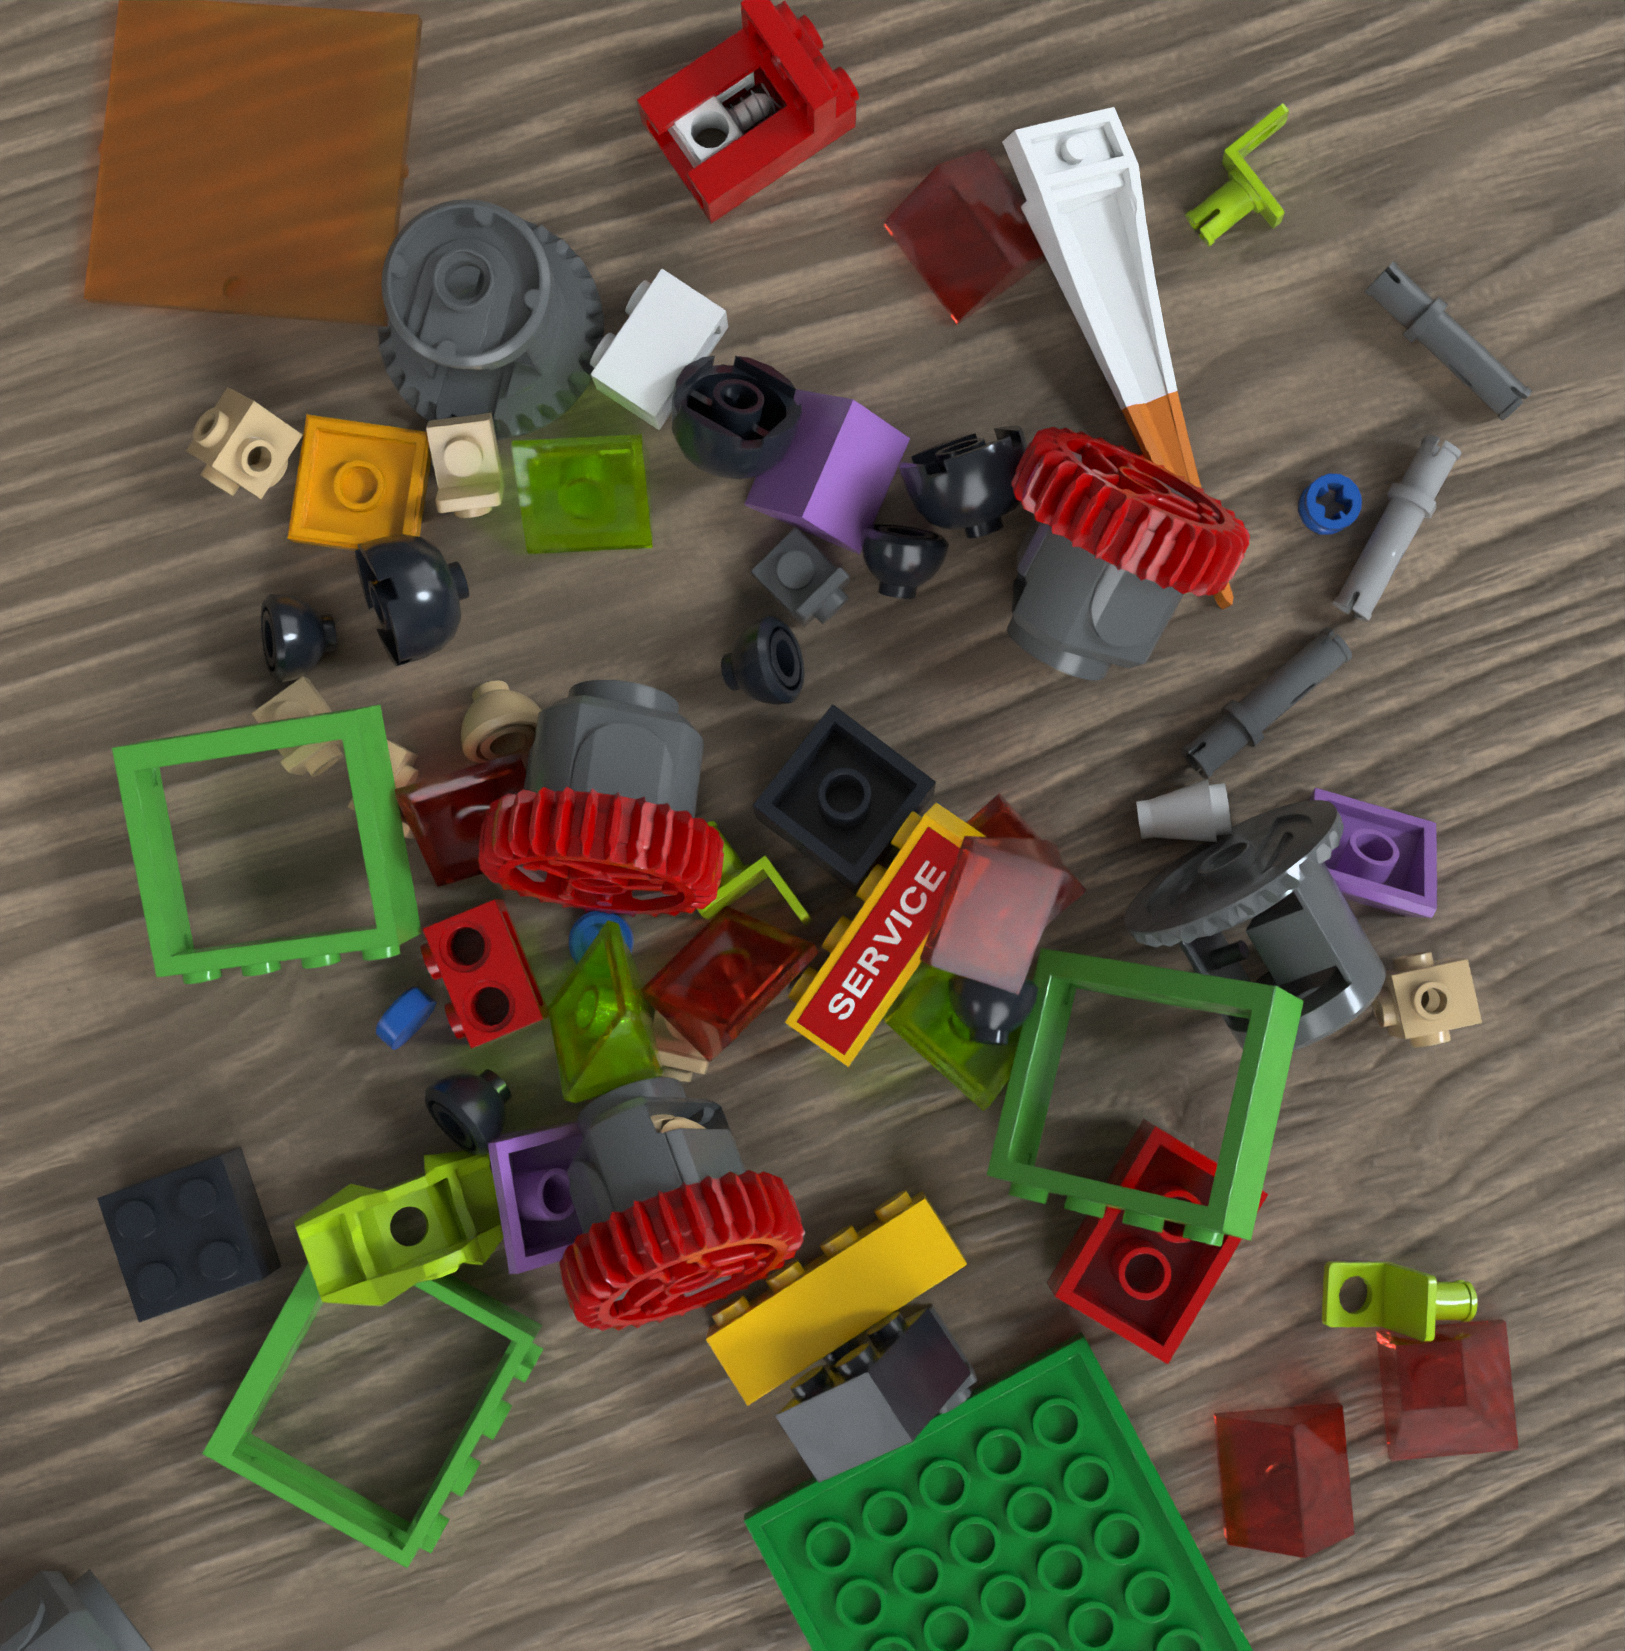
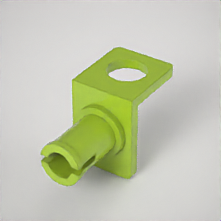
[1185,103,1289,246]
[697,821,813,926]
[1322,1261,1478,1341]

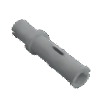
[1332,435,1462,622]

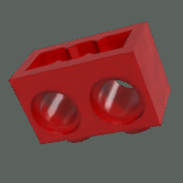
[420,899,551,1049]

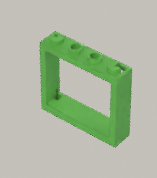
[112,704,422,984]
[987,948,1304,1247]
[202,1264,543,1568]

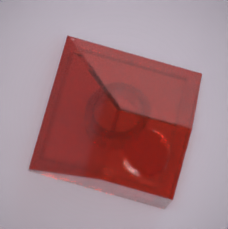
[1376,1319,1519,1461]

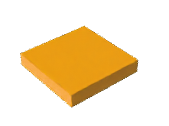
[287,414,432,551]

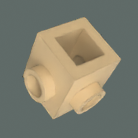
[186,387,303,499]
[1372,951,1482,1048]

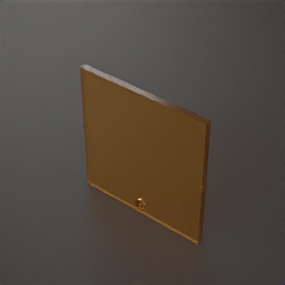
[84,0,423,327]

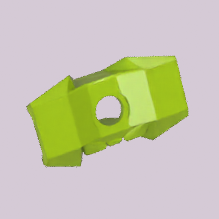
[294,1151,503,1307]

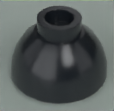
[861,524,949,599]
[261,594,337,683]
[721,616,804,705]
[948,972,1039,1045]
[425,1069,512,1156]

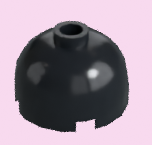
[672,356,802,479]
[899,425,1027,538]
[355,534,469,666]

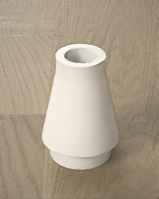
[1136,779,1232,842]

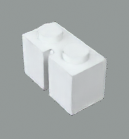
[590,269,728,430]

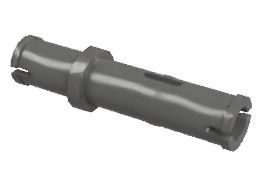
[1365,261,1532,421]
[1181,627,1352,779]

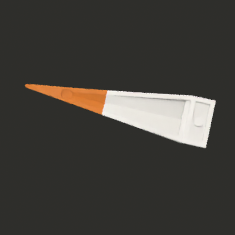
[1002,107,1234,610]

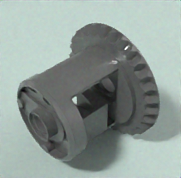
[376,199,604,440]
[1124,800,1386,1051]

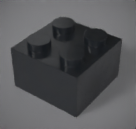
[753,704,936,894]
[97,1147,282,1323]
[775,1308,971,1483]

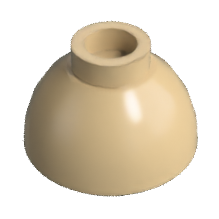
[461,680,542,765]

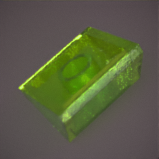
[511,434,653,554]
[548,920,664,1103]
[883,946,1023,1111]

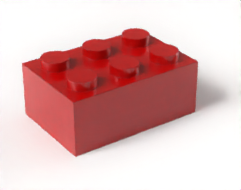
[1047,1119,1268,1364]

